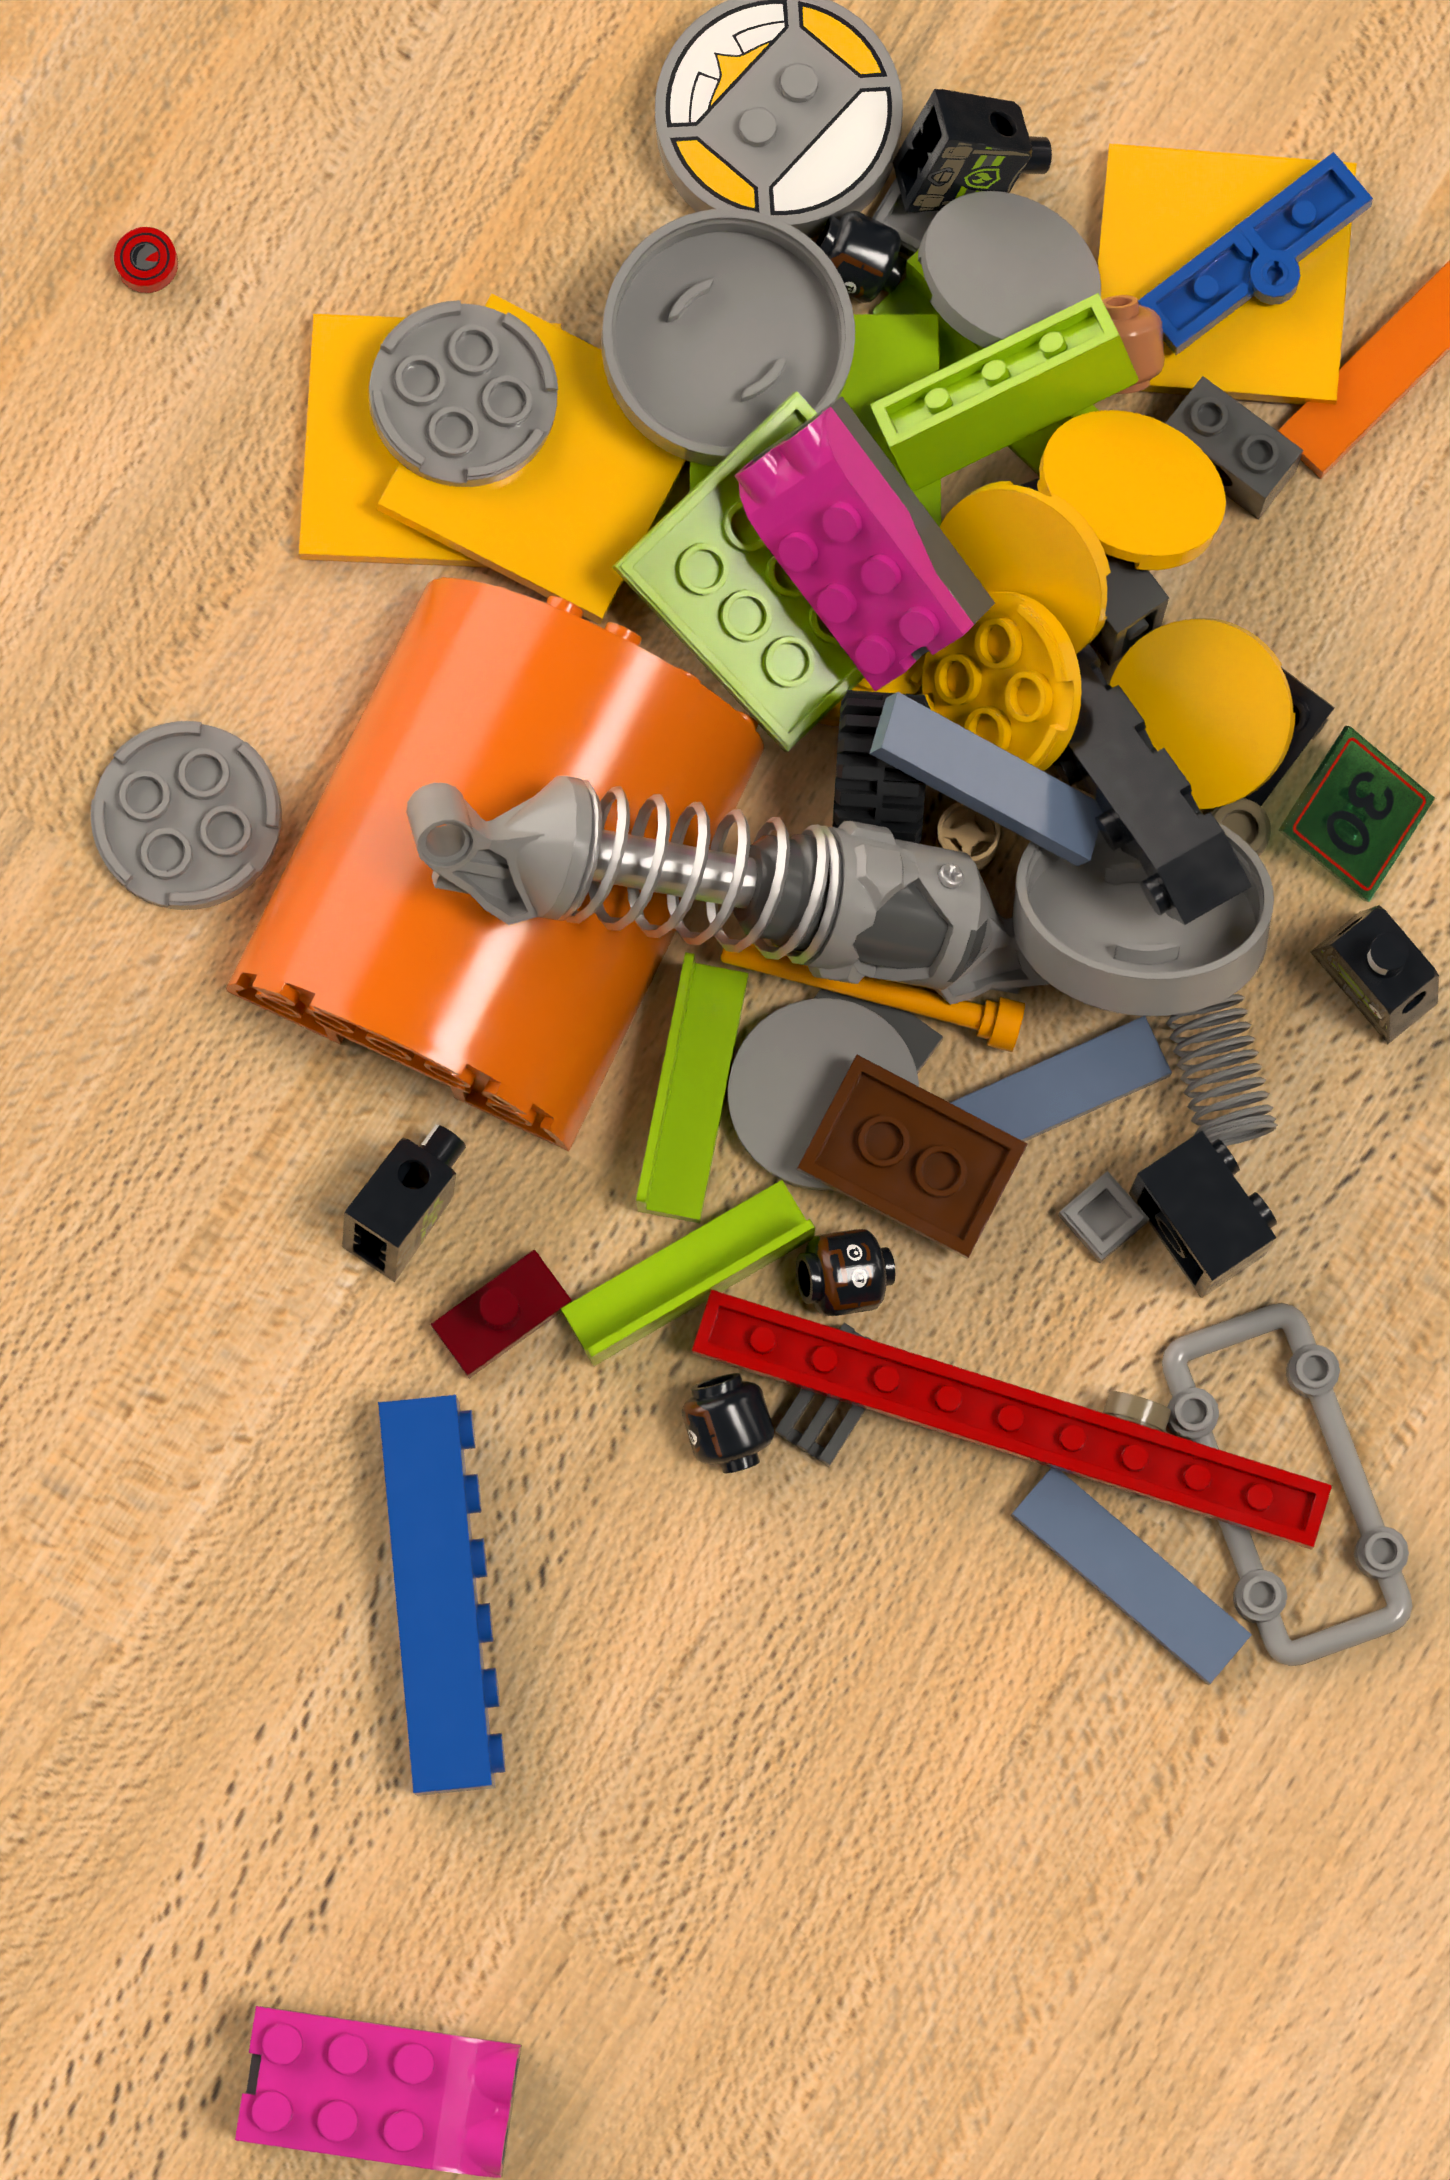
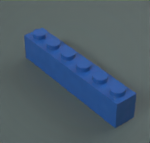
[378,1395,506,1796]

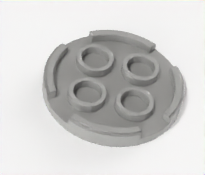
[918,191,1101,348]
[369,300,558,487]
[91,721,282,910]
[728,998,919,1190]

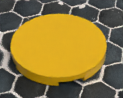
[1037,410,1226,570]
[939,481,1111,654]
[919,591,1082,771]
[1109,618,1295,809]

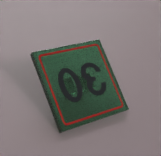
[1278,725,1435,902]

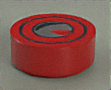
[114,227,178,293]

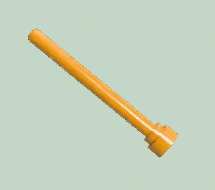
[720,938,1025,1052]

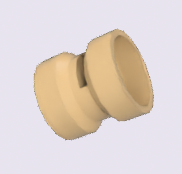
[935,802,1001,872]

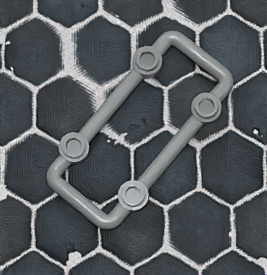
[1162,1303,1413,1666]

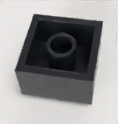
[1129,1131,1277,1298]

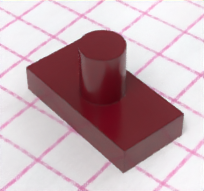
[430,1249,572,1379]

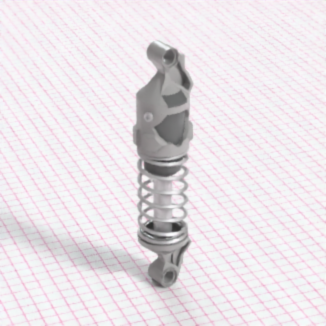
[406,776,1050,1005]

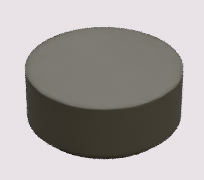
[1212,798,1271,856]
[1103,1391,1171,1432]

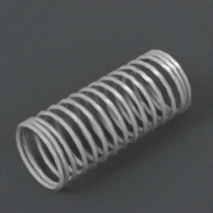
[1166,994,1278,1146]

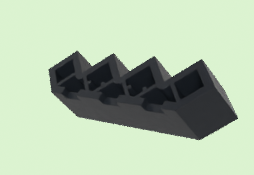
[1053,644,1252,925]

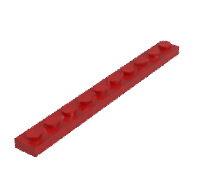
[692,1289,1332,1550]

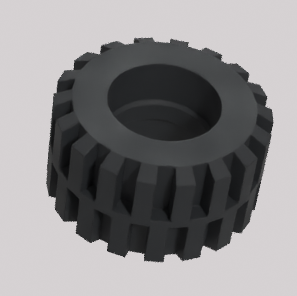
[832,690,930,844]

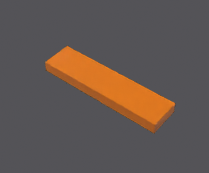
[1278,260,1450,479]

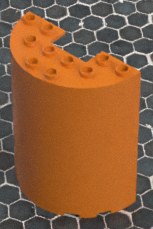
[226,577,765,1151]

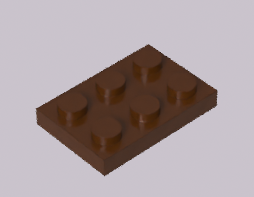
[796,1054,1028,1259]

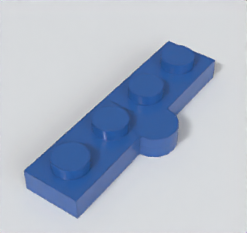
[1138,152,1373,355]

